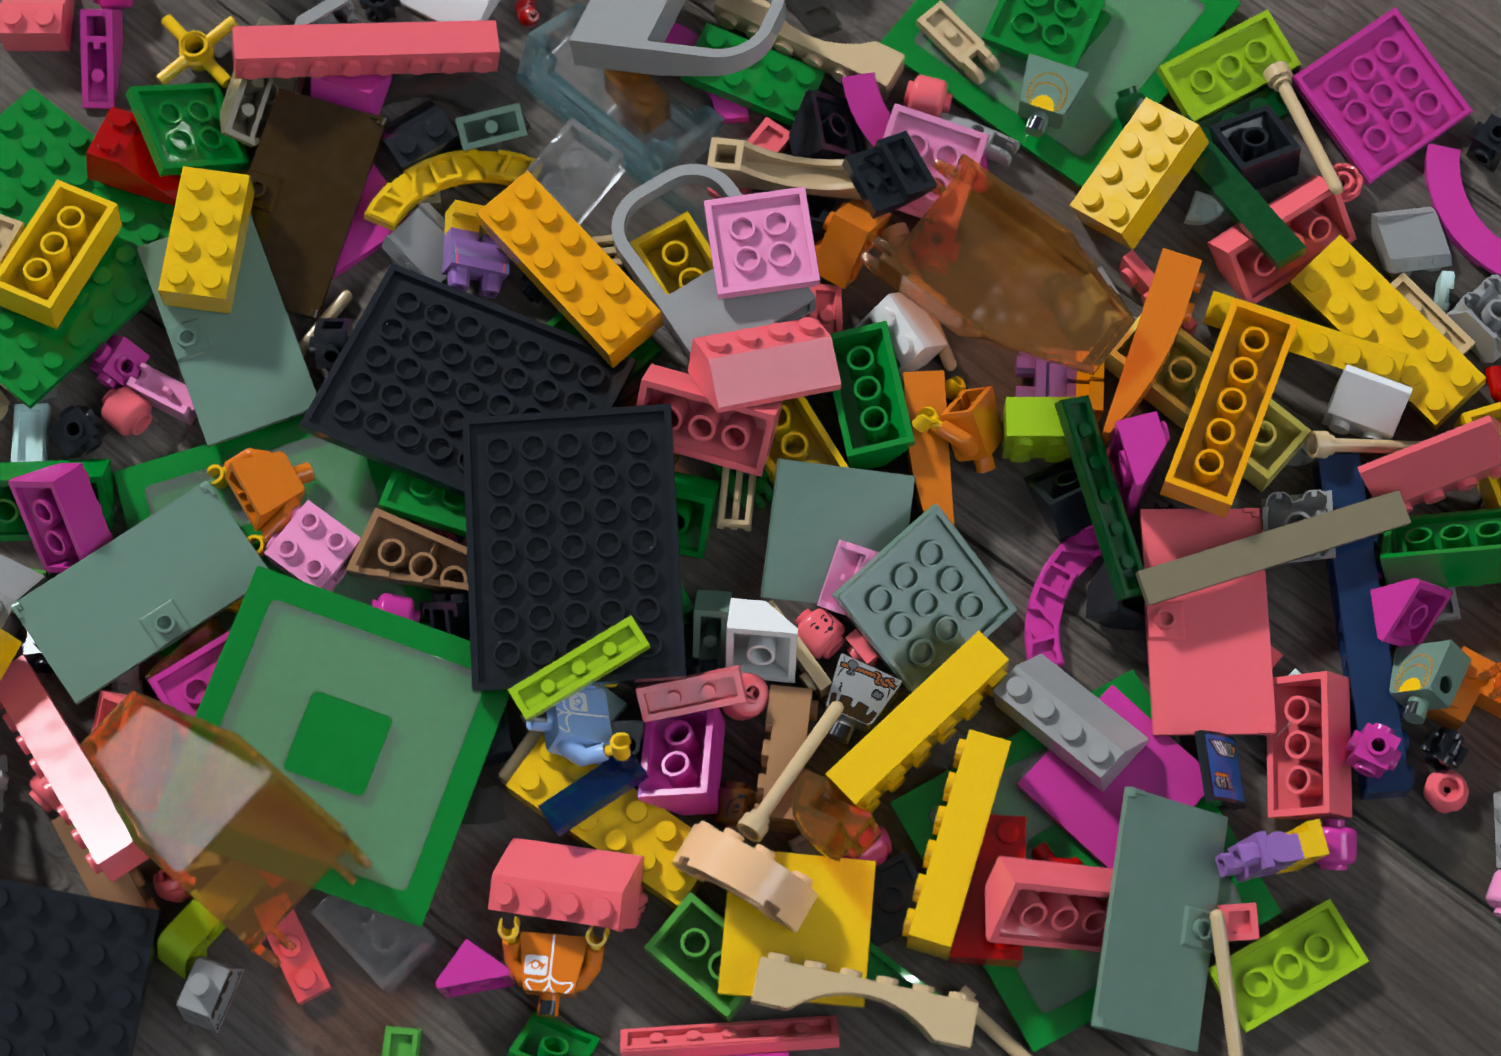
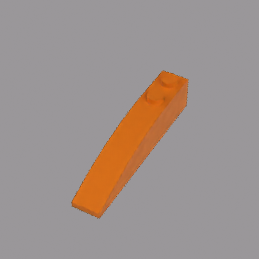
[1101,248,1205,445]
[901,370,954,525]

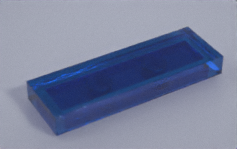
[538,750,649,837]

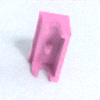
[126,363,197,426]
[817,540,879,616]

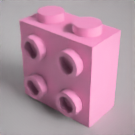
[264,500,361,592]

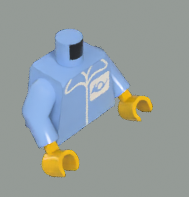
[526,684,631,767]

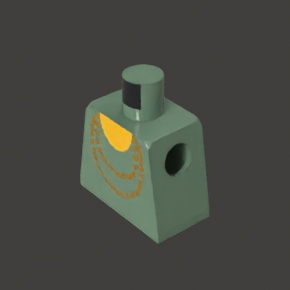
[1018,53,1089,138]
[1389,640,1471,724]

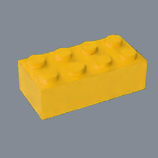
[1069,97,1209,250]
[158,166,255,314]
[0,179,122,329]

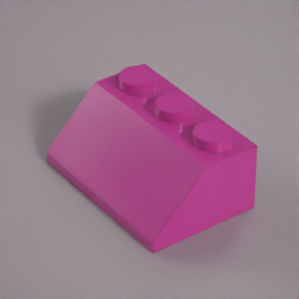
[1107,411,1170,517]
[8,463,114,573]
[638,708,726,816]

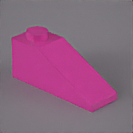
[80,9,123,109]

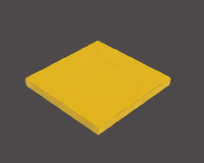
[718,851,876,1008]

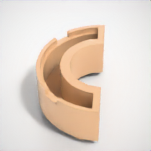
[672,821,818,933]

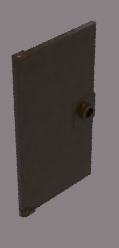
[247,88,389,321]

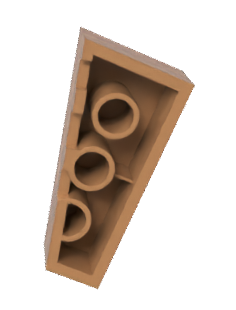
[346,507,468,594]
[754,685,819,834]
[51,816,163,925]

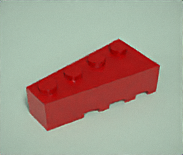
[948,815,1027,967]

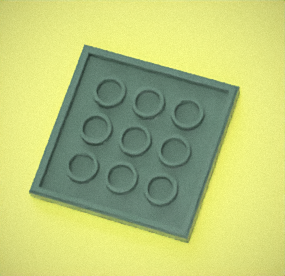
[760,459,915,604]
[831,504,1017,695]

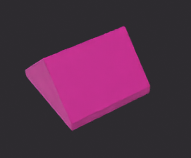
[311,74,393,115]
[1370,578,1453,647]
[436,939,517,999]

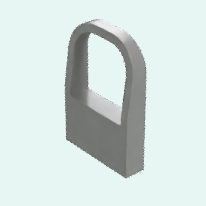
[569,0,787,76]
[612,164,816,360]

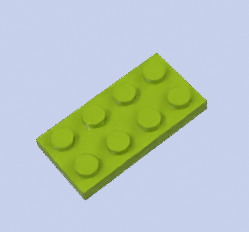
[1156,9,1301,123]
[1208,899,1369,1034]

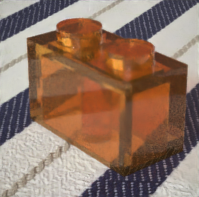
[603,69,671,135]

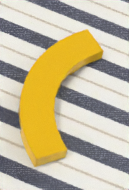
[364,149,540,231]

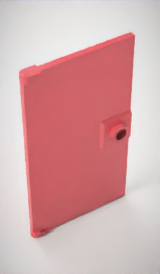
[1139,508,1277,736]

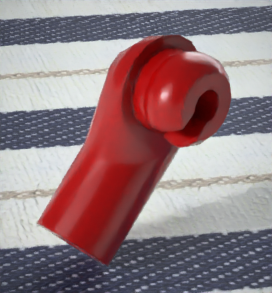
[514,0,540,28]

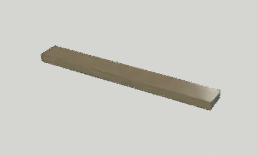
[1136,490,1411,607]

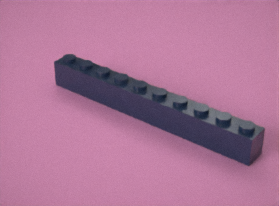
[1312,453,1414,801]

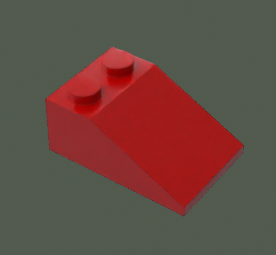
[86,107,181,206]

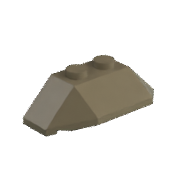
[219,17,306,147]

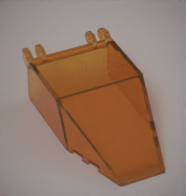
[859,154,1136,375]
[80,690,372,968]

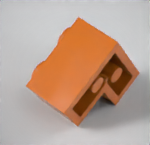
[815,199,892,289]
[1426,646,1501,731]

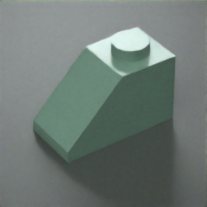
[455,103,527,151]
[692,590,732,669]

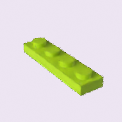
[508,615,651,723]

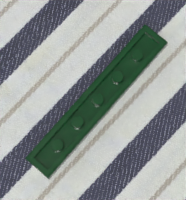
[1184,114,1306,270]
[1054,395,1144,602]

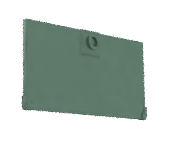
[137,213,317,447]
[10,480,268,705]
[1091,787,1228,1052]

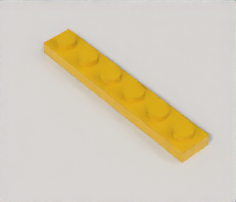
[1203,291,1409,383]

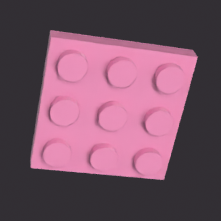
[883,103,990,230]
[704,187,820,300]

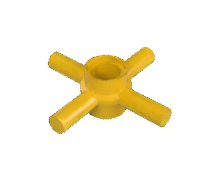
[155,14,238,88]

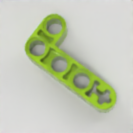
[157,860,268,981]

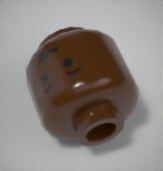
[712,782,759,835]

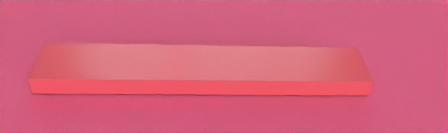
[620,1015,840,1056]

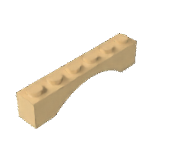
[714,0,905,101]
[707,137,862,200]
[750,952,979,1050]

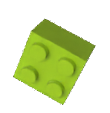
[1001,397,1075,463]

